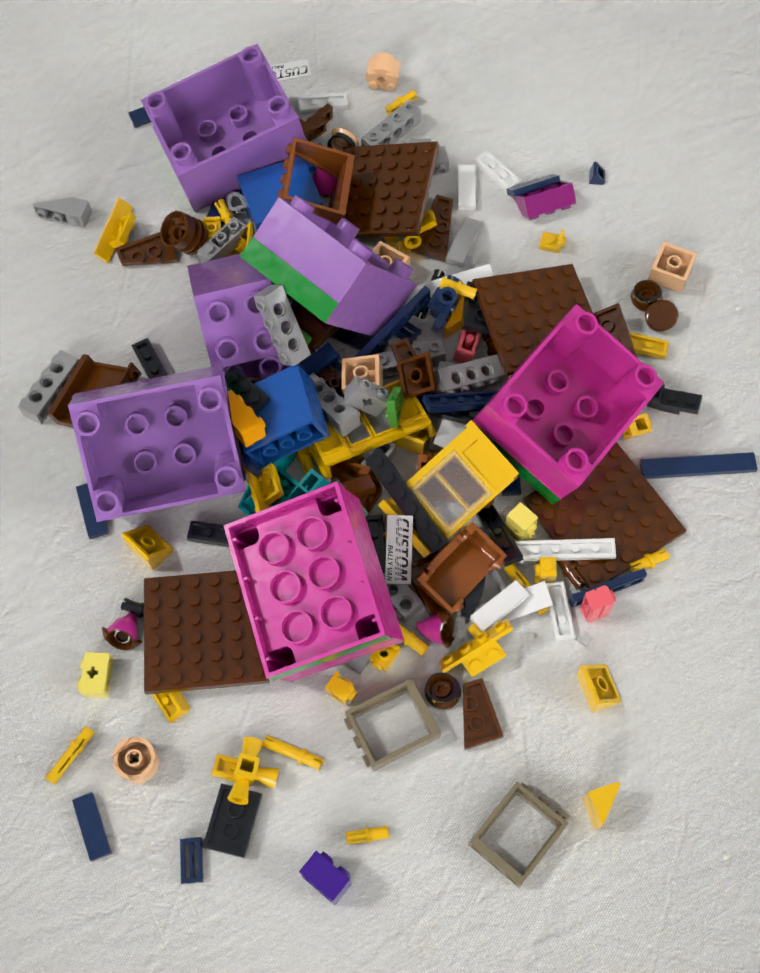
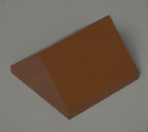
[397,352,437,399]

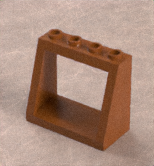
[277,137,355,224]

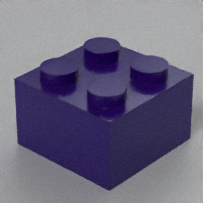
[299,851,352,905]

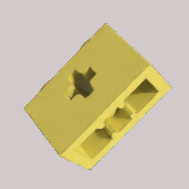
[505,502,538,541]
[77,652,114,698]

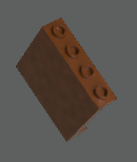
[47,354,142,428]

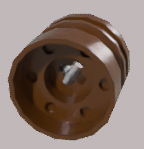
[160,211,208,255]

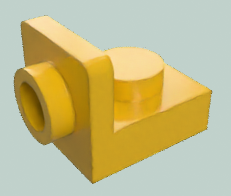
[539,229,567,253]

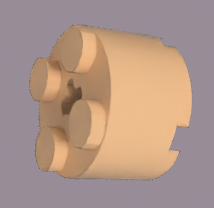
[365,53,401,91]
[113,737,160,785]

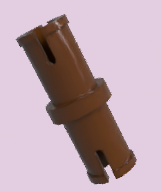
[556,560,587,590]

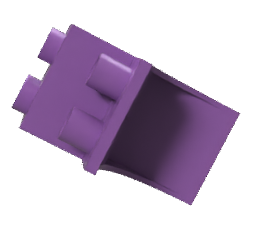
[187,253,288,380]

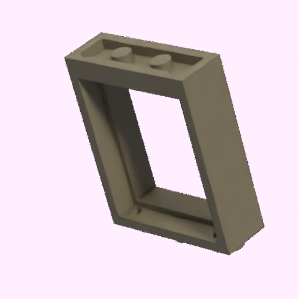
[344,678,441,772]
[468,782,569,888]

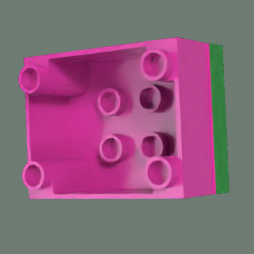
[466,304,665,505]
[224,481,404,682]

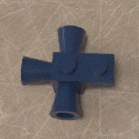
[426,275,463,333]

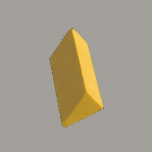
[152,692,191,723]

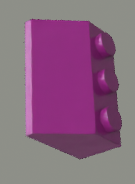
[513,180,576,220]

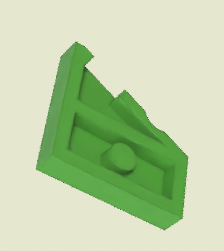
[386,387,403,428]

